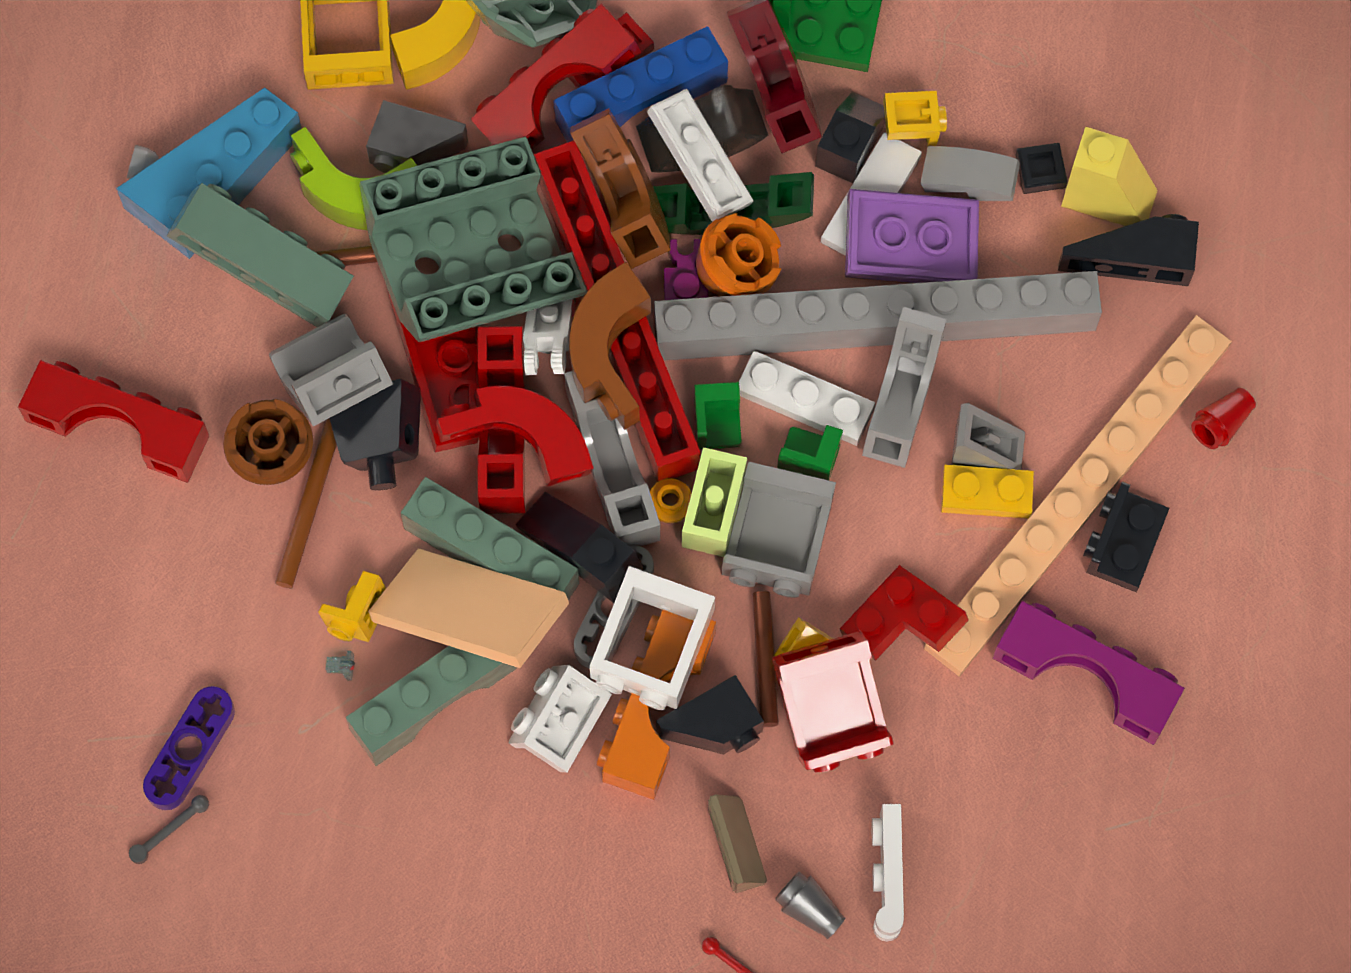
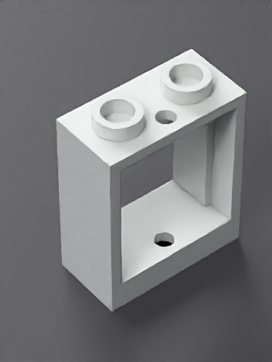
[590,566,715,710]

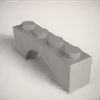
[564,371,660,546]

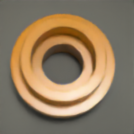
[650,479,692,523]

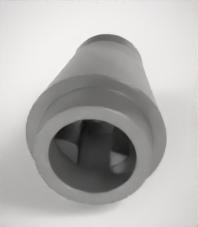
[775,872,846,939]

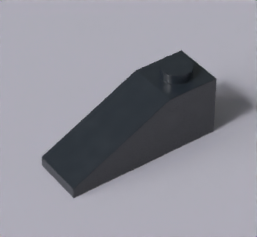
[1058,214,1199,286]
[515,492,644,603]

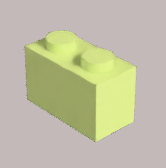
[682,447,747,557]

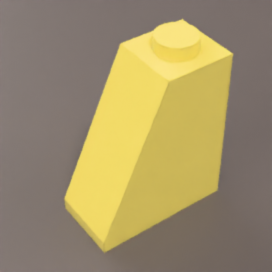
[1061,127,1158,226]

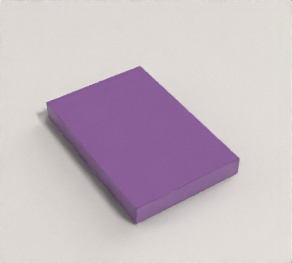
[845,189,979,283]

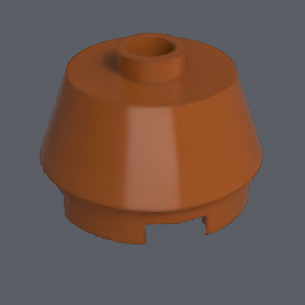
[223,399,313,485]

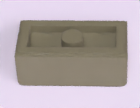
[708,794,767,893]

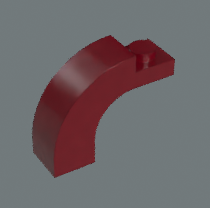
[727,0,822,153]

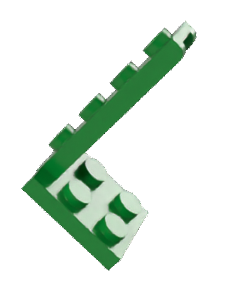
[770,0,882,72]

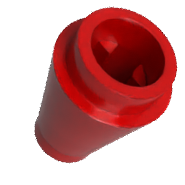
[1191,388,1256,449]

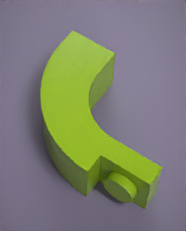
[290,127,417,230]

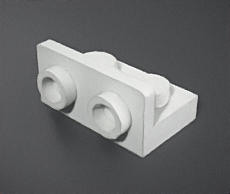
[508,665,612,772]

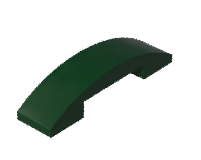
[653,172,814,235]

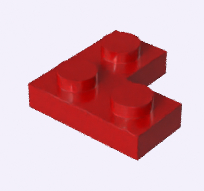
[839,565,969,661]

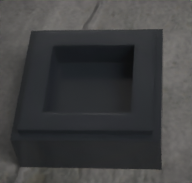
[1015,143,1068,194]

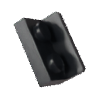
[1083,481,1170,593]

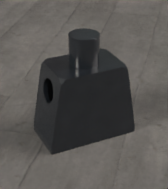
[329,379,421,491]

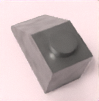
[366,100,468,173]

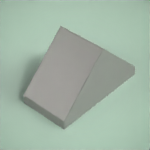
[951,403,1025,470]

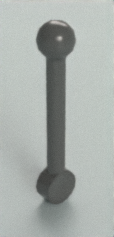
[129,795,209,864]

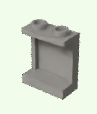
[269,314,393,426]
[722,461,836,598]

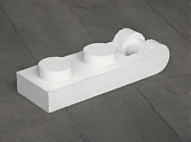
[871,804,904,942]

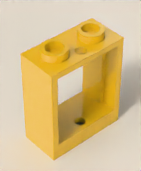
[300,0,394,90]

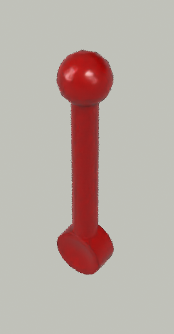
[702,937,753,973]

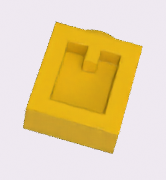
[883,91,947,147]
[318,571,386,642]

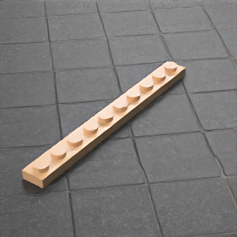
[924,315,1232,677]

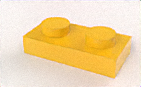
[941,465,1034,519]

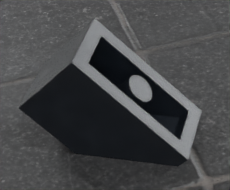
[815,92,885,183]
[656,675,764,755]

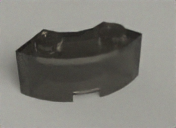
[636,85,769,173]

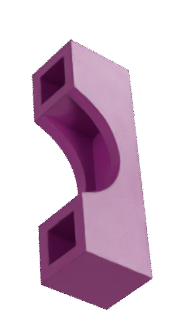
[992,601,1185,745]

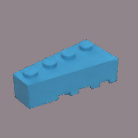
[116,88,302,259]

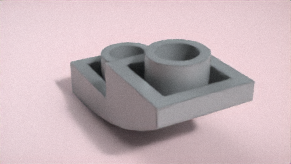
[920,146,1020,201]

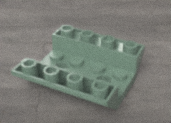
[360,137,587,342]

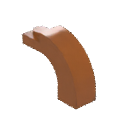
[570,108,671,269]
[569,262,651,430]

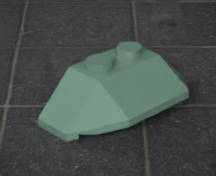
[466,0,597,48]

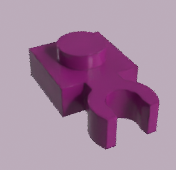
[664,239,709,300]

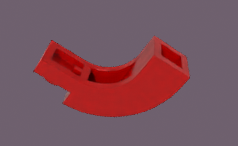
[436,386,594,487]

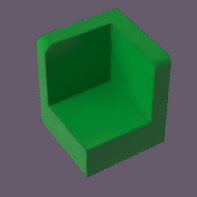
[694,382,742,450]
[777,425,843,481]

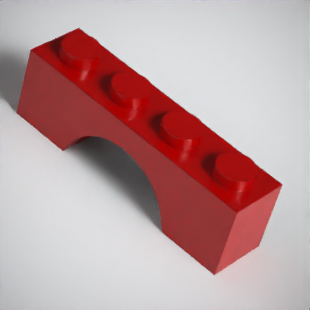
[471,3,643,150]
[478,326,525,514]
[18,360,209,483]

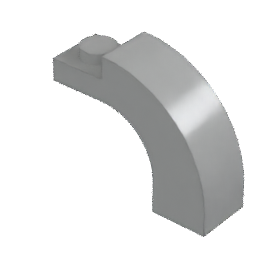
[862,307,947,468]

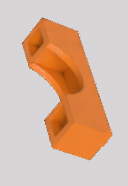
[597,609,716,800]

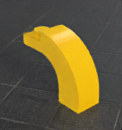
[390,0,481,90]

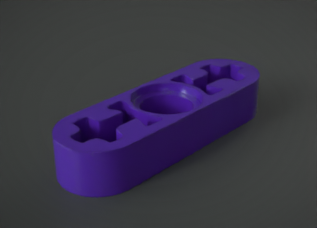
[143,686,235,810]

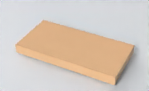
[368,548,569,668]

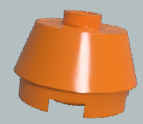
[696,213,781,297]

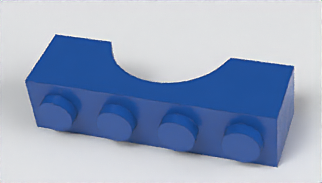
[554,26,728,153]

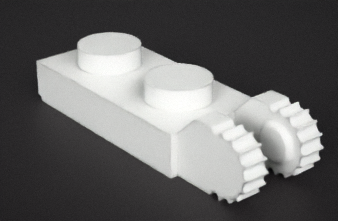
[523,298,576,375]

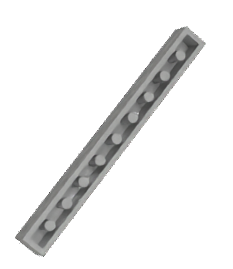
[654,271,1102,361]

